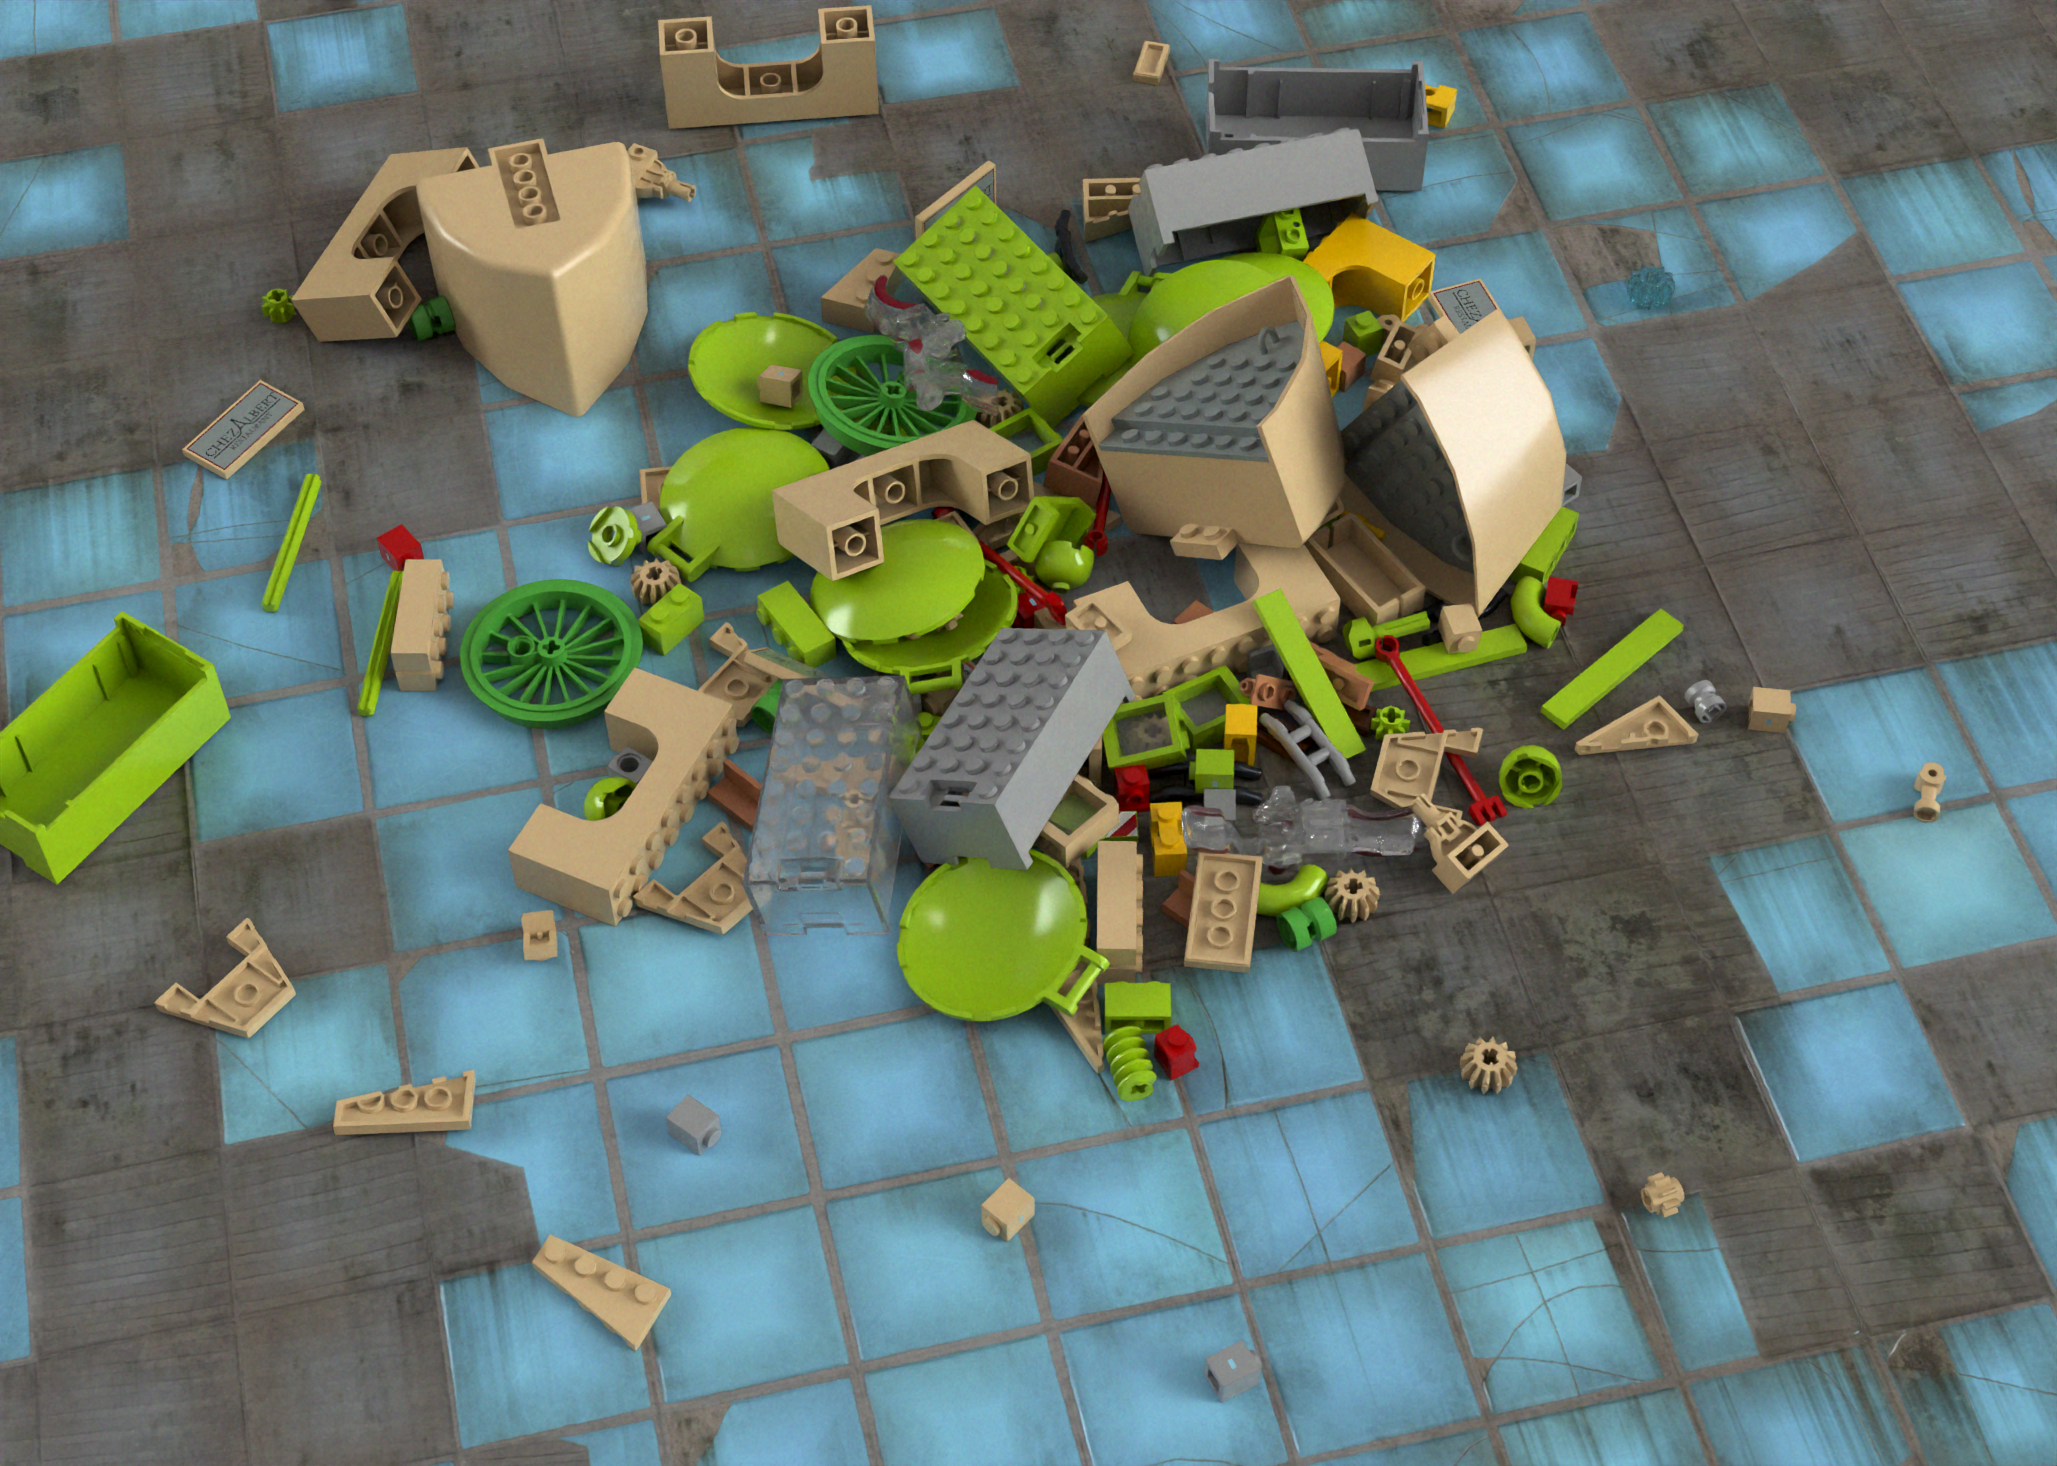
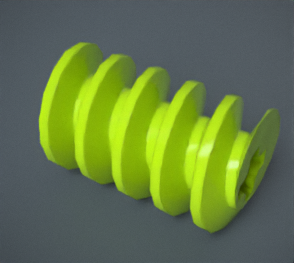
[1103,1026,1157,1101]

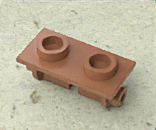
[1239,674,1297,711]

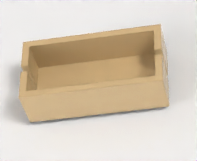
[1304,512,1426,627]
[390,559,454,692]
[1096,841,1143,985]

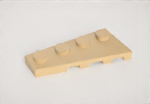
[333,1070,476,1135]
[532,1234,671,1351]

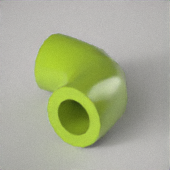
[1510,576,1561,649]
[1257,864,1329,917]

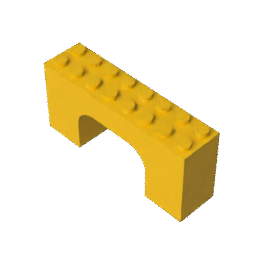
[1303,212,1436,397]

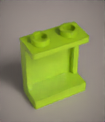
[1006,496,1097,562]

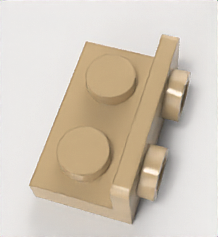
[1065,596,1132,651]

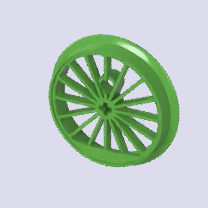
[808,335,978,456]
[460,579,643,729]

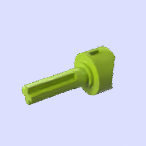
[1342,611,1430,660]

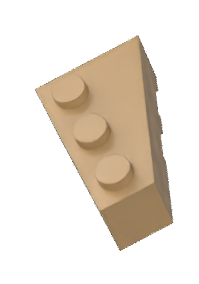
[1082,178,1141,243]
[821,248,903,334]

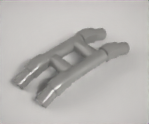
[1259,700,1356,801]

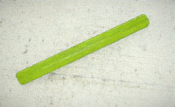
[261,473,322,613]
[357,570,404,717]

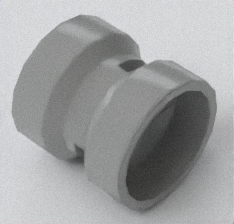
[1684,680,1727,723]

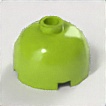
[1034,541,1094,594]
[1499,745,1562,809]
[584,776,637,821]

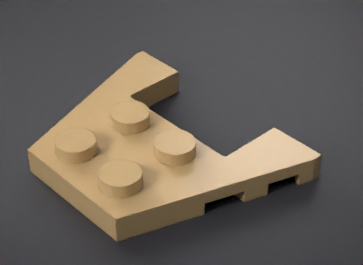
[697,622,778,728]
[1370,728,1483,826]
[633,821,769,935]
[154,918,296,1039]

